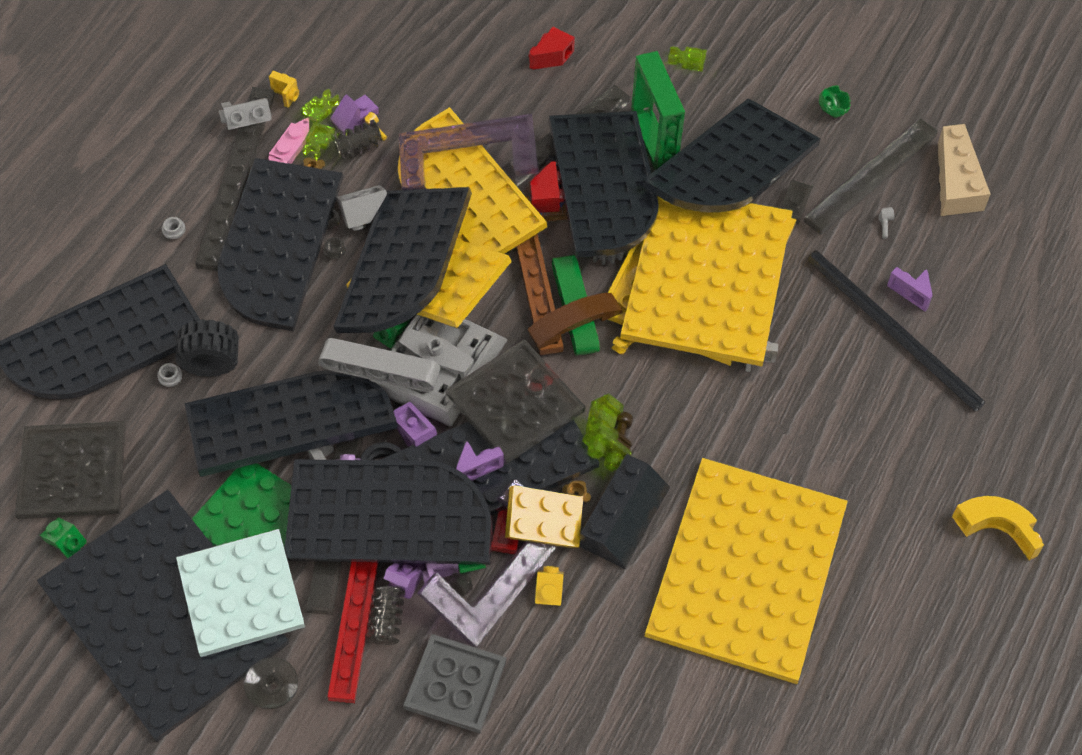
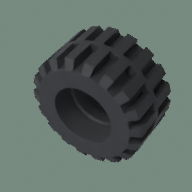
[176,319,239,377]

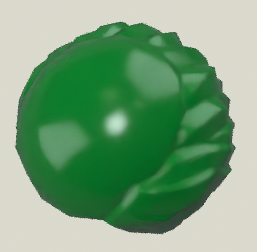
[819,85,851,118]

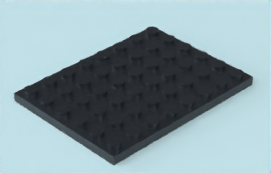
[37,489,289,742]

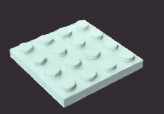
[176,529,305,657]

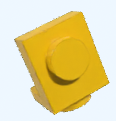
[269,71,299,108]
[535,566,564,606]

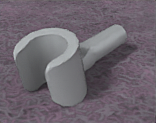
[878,207,894,239]

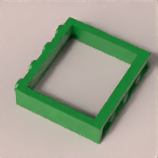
[631,51,685,170]

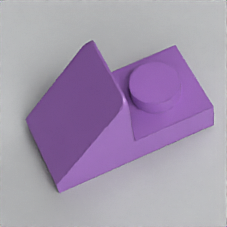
[330,94,379,135]
[887,267,932,311]
[394,402,437,446]
[456,441,504,480]
[384,563,426,599]

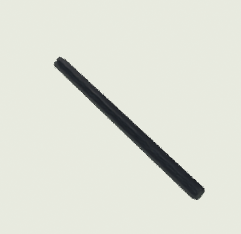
[808,250,985,411]

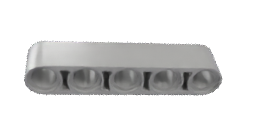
[318,338,441,392]

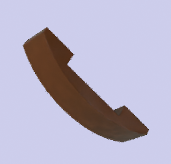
[528,293,623,349]

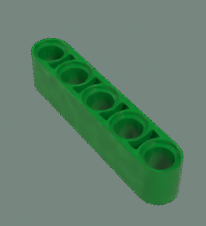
[552,255,600,356]

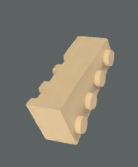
[938,124,990,216]

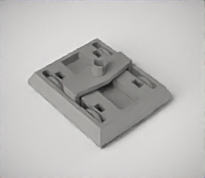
[370,314,507,427]

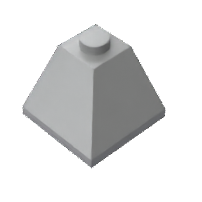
[337,185,387,230]

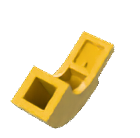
[952,496,1044,561]

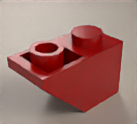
[528,27,575,70]
[530,161,564,213]

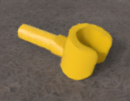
[364,112,387,141]
[611,336,634,354]

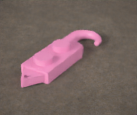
[268,118,312,164]

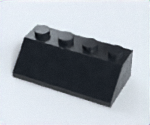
[580,454,670,569]

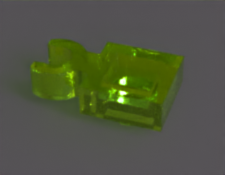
[668,47,707,72]
[300,89,340,125]
[303,122,335,160]

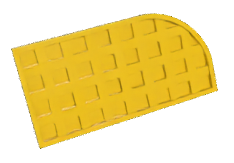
[398,107,547,254]

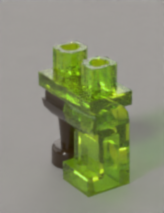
[582,393,633,472]

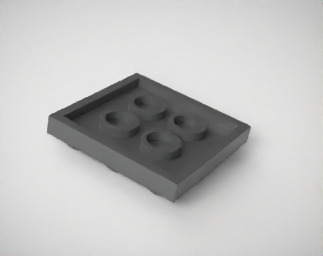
[403,634,507,734]

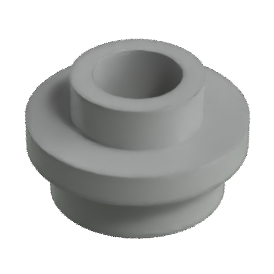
[162,217,185,239]
[157,363,182,387]

